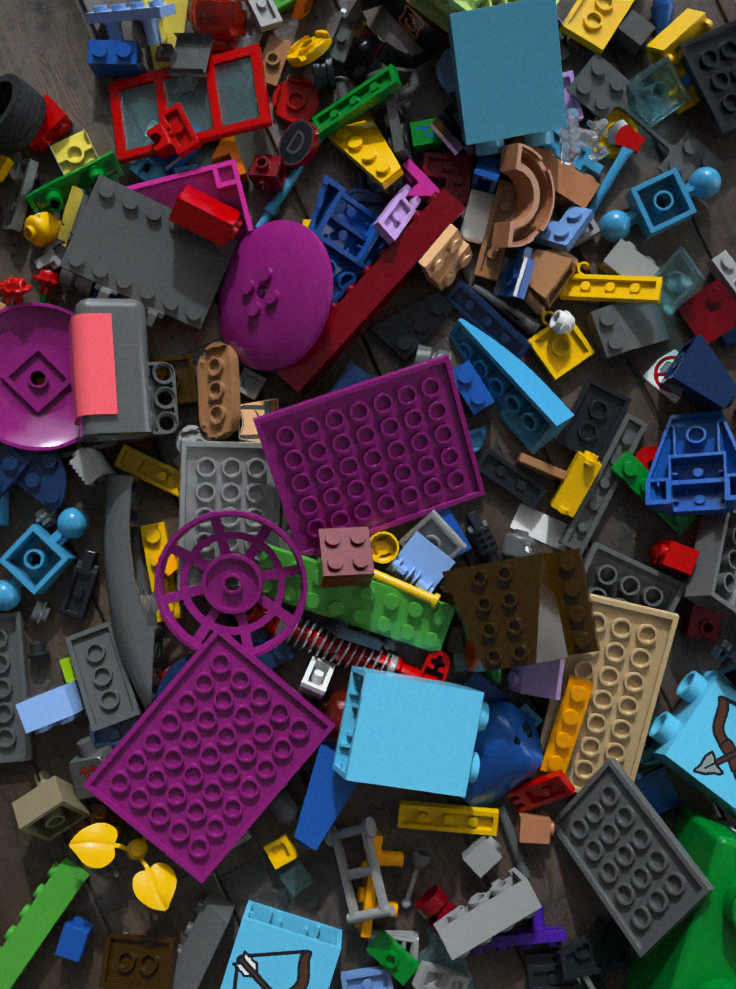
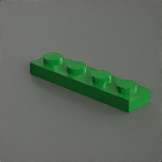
[312,64,402,140]
[610,451,697,536]

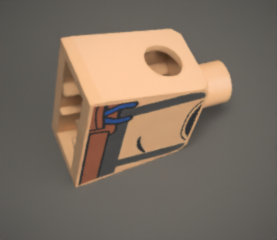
[236,398,280,442]

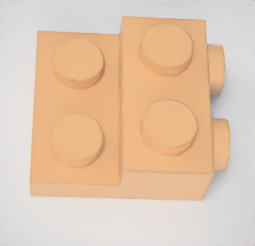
[418,224,473,291]

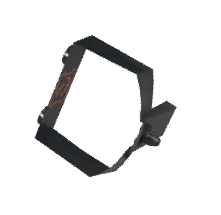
[343,0,441,85]

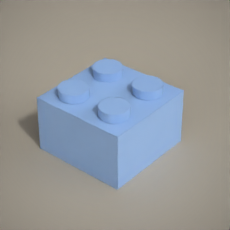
[16,680,85,735]

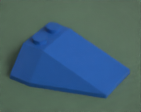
[645,410,736,516]

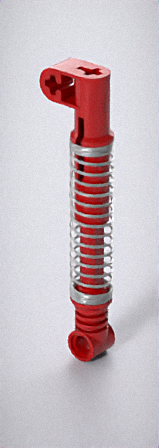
[233,603,451,681]

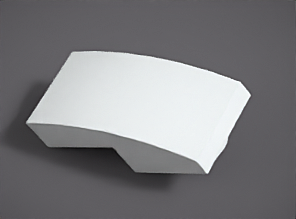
[460,189,495,245]

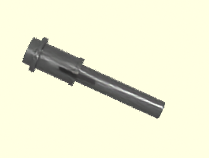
[472,283,541,336]

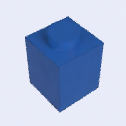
[55,916,94,962]

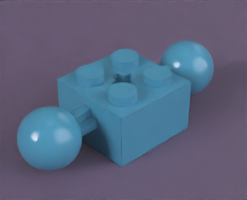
[599,167,721,242]
[0,507,89,611]

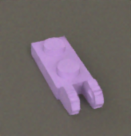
[372,184,421,244]

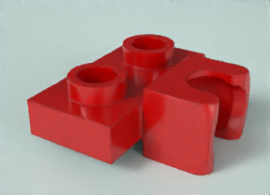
[146,102,203,159]

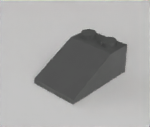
[585,302,670,363]

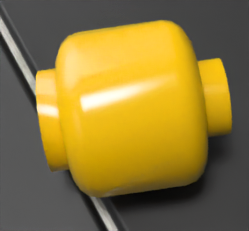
[23,212,62,247]

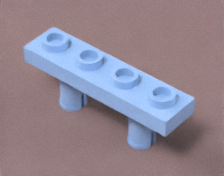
[84,0,176,45]

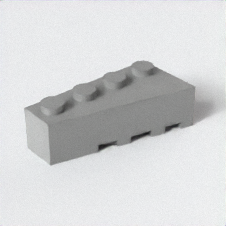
[433,867,542,960]

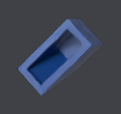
[469,155,500,195]

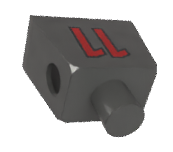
[69,737,113,800]

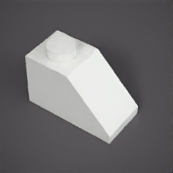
[298,655,336,701]

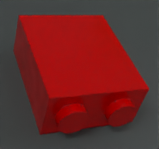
[168,185,243,247]

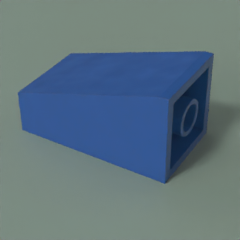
[294,737,358,851]

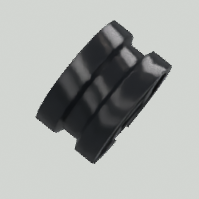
[312,55,336,93]

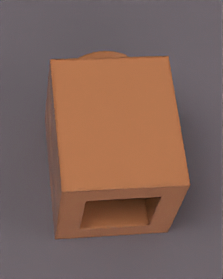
[516,811,554,844]

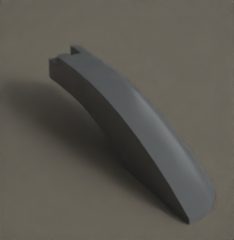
[104,475,164,711]

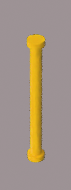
[373,569,441,609]

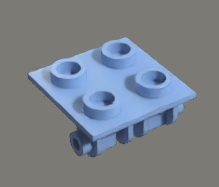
[386,531,455,593]

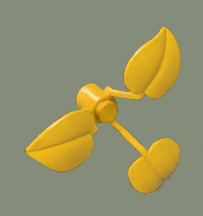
[69,823,177,911]

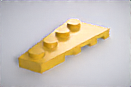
[328,114,404,190]

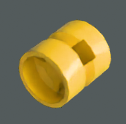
[370,531,399,564]

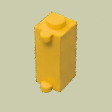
[646,8,714,71]
[550,450,602,517]

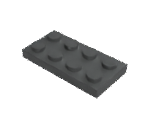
[65,620,143,733]

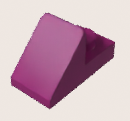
[402,159,441,204]

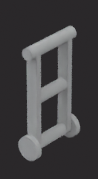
[324,816,395,924]

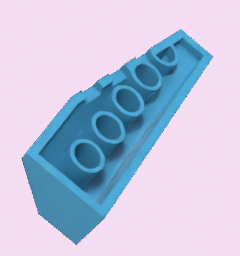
[448,318,574,455]

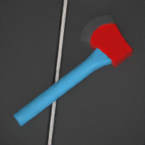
[587,119,646,215]

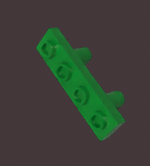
[25,150,125,214]

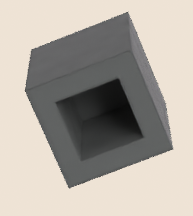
[612,10,656,57]

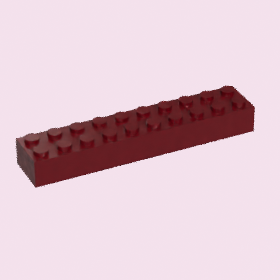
[276,188,466,399]

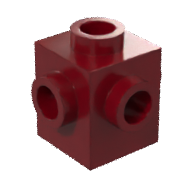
[248,154,289,192]

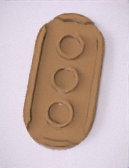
[197,342,241,440]

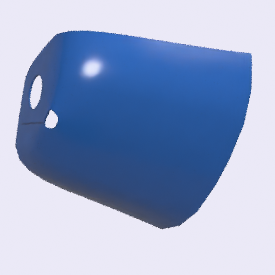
[461,702,543,807]

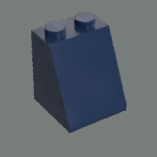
[659,334,736,412]

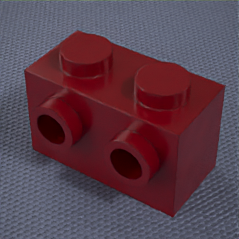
[680,598,722,642]

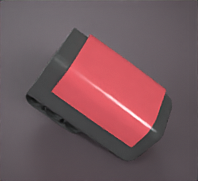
[68,298,179,443]

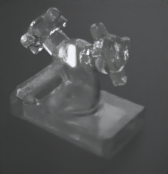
[559,107,610,166]

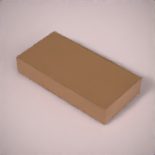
[516,453,567,482]

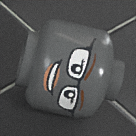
[500,529,535,560]

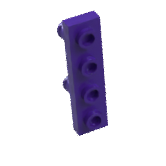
[470,902,567,954]

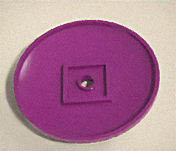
[218,220,333,371]
[0,302,80,452]

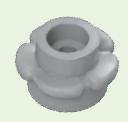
[35,507,59,528]
[30,601,51,624]

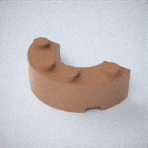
[491,143,555,248]

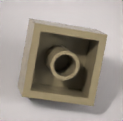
[12,771,90,842]

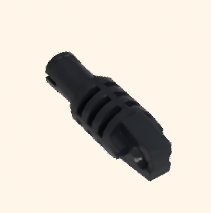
[465,510,501,563]

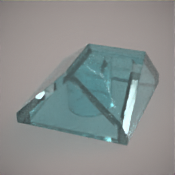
[626,55,691,128]
[654,246,705,316]

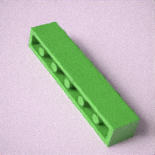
[0,857,90,989]

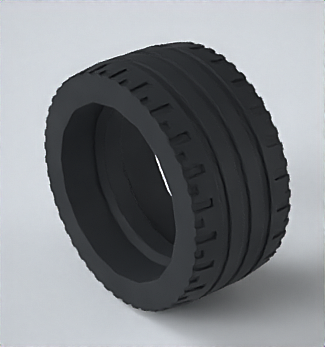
[0,73,46,156]

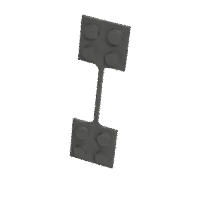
[566,52,723,200]

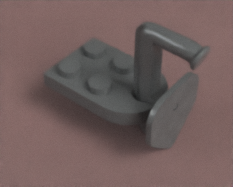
[335,67,419,163]

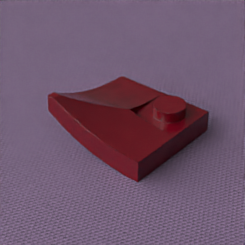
[676,279,736,344]

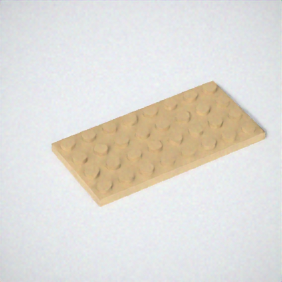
[529,593,679,793]

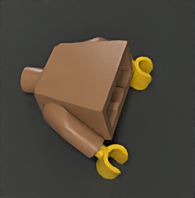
[524,248,590,326]

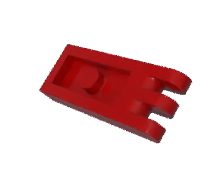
[506,769,575,812]

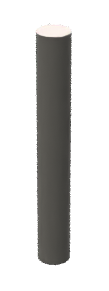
[496,804,531,878]

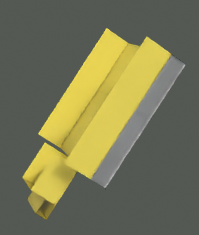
[49,128,98,175]
[58,186,89,246]

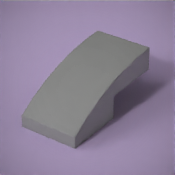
[412,960,471,989]

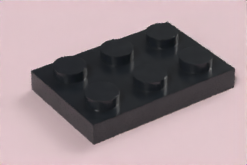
[554,377,632,461]

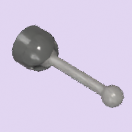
[401,848,432,909]

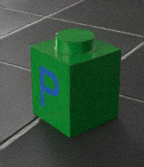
[409,118,443,155]

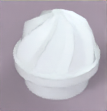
[549,310,575,334]

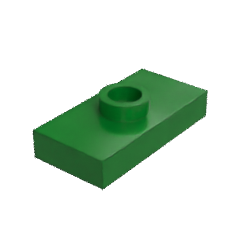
[365,928,420,986]

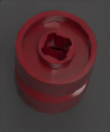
[414,885,457,936]

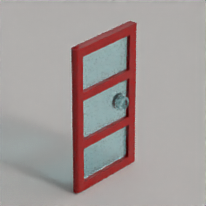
[108,43,273,164]

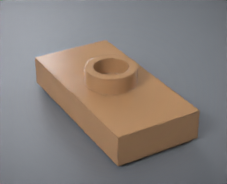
[262,35,293,89]

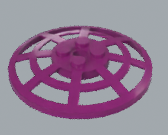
[154,510,308,657]

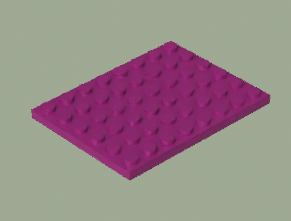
[253,354,485,557]
[82,626,336,884]

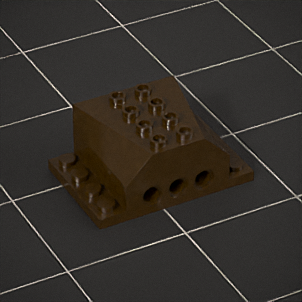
[436,548,601,673]

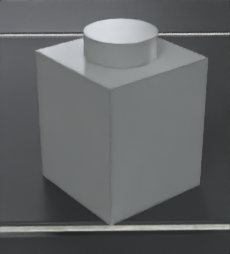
[461,835,502,878]

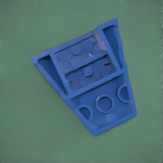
[309,175,389,303]

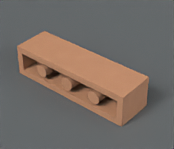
[511,136,600,209]

